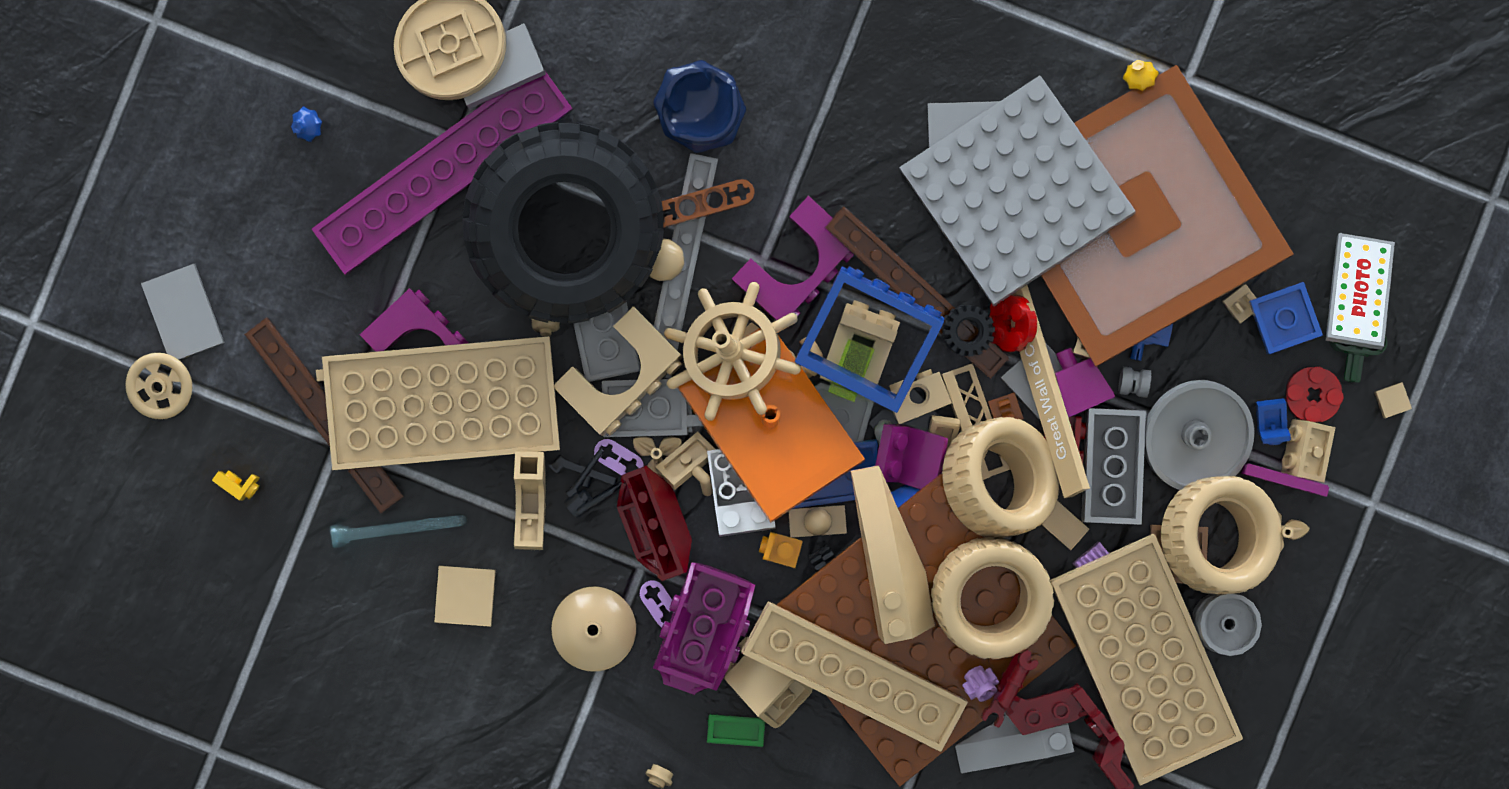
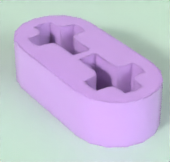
[594,439,644,475]
[640,580,672,627]

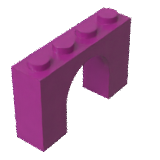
[732,196,854,321]
[360,288,469,352]

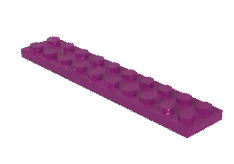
[312,71,573,275]

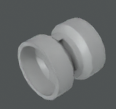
[1118,366,1151,398]

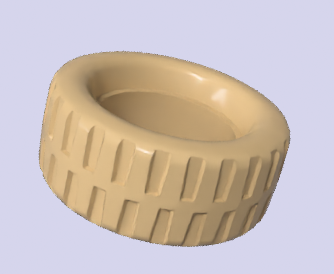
[942,417,1060,538]
[1161,476,1282,595]
[931,537,1054,659]

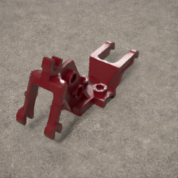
[981,649,1134,789]

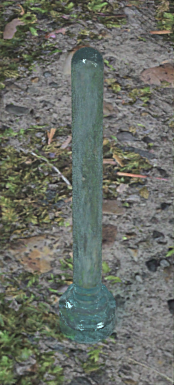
[330,515,467,548]

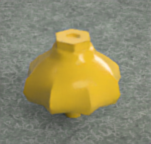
[1123,60,1159,91]

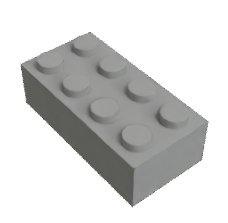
[1081,408,1146,525]

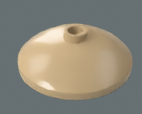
[552,587,636,671]

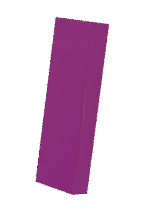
[1241,463,1329,497]

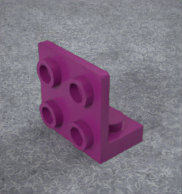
[875,424,948,489]

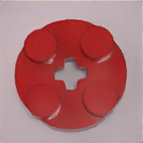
[989,295,1037,352]
[1285,367,1344,422]

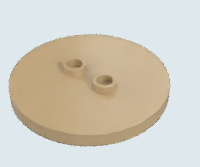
[394,0,506,100]

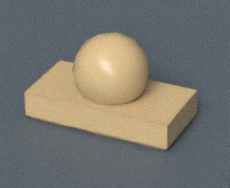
[789,505,847,537]

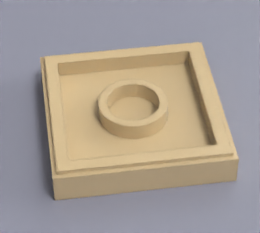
[434,566,496,627]

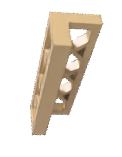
[941,363,1010,480]

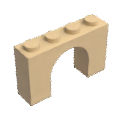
[554,307,683,436]

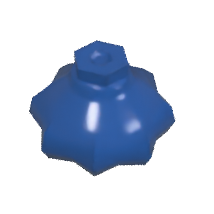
[291,106,322,142]

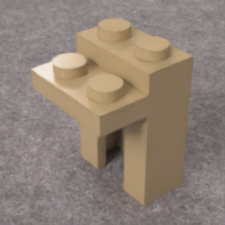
[820,300,900,387]

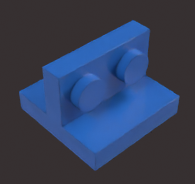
[1249,282,1323,354]

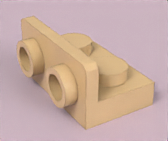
[1281,419,1336,483]

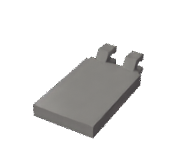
[602,379,703,437]

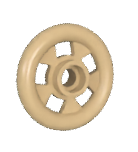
[126,353,192,419]

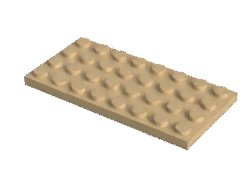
[322,336,560,470]
[1050,534,1243,786]

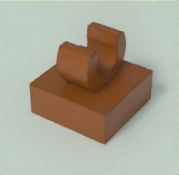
[987,392,1024,420]

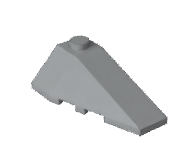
[955,714,1074,773]

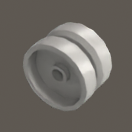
[1192,594,1262,656]

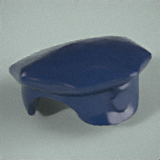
[653,60,746,153]

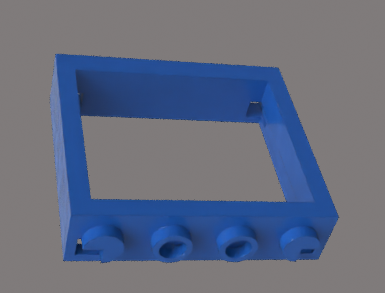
[795,266,944,413]

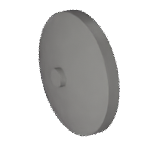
[1144,380,1254,490]

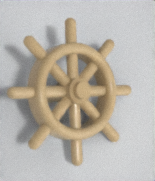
[664,282,801,421]

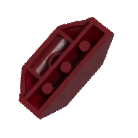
[617,465,692,581]

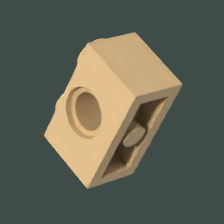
[889,369,952,424]

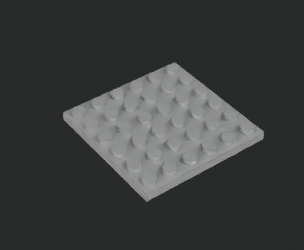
[899,76,1136,306]

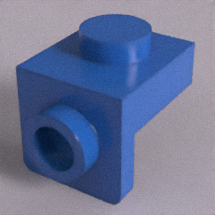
[1256,398,1291,445]

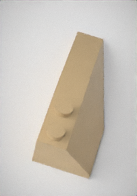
[850,466,935,644]

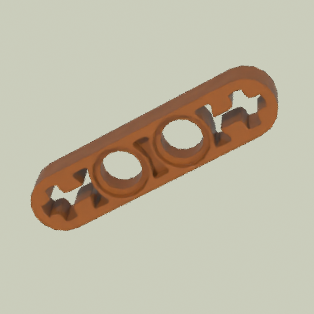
[661,179,754,228]

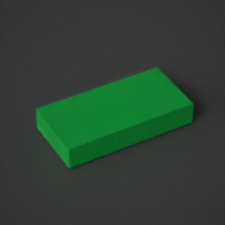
[707,714,765,747]

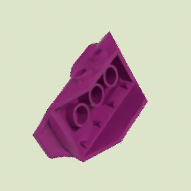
[653,562,755,695]

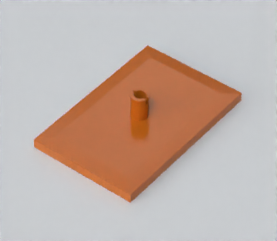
[677,328,865,523]

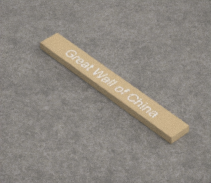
[1011,285,1090,498]

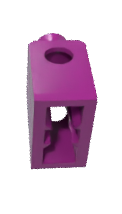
[1054,347,1115,418]

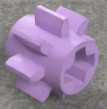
[962,666,999,702]

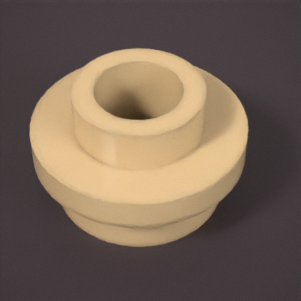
[646,764,673,789]

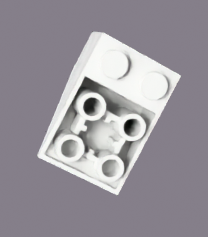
[707,449,776,537]

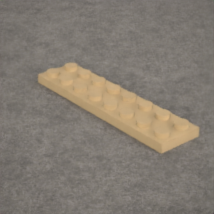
[741,601,968,752]

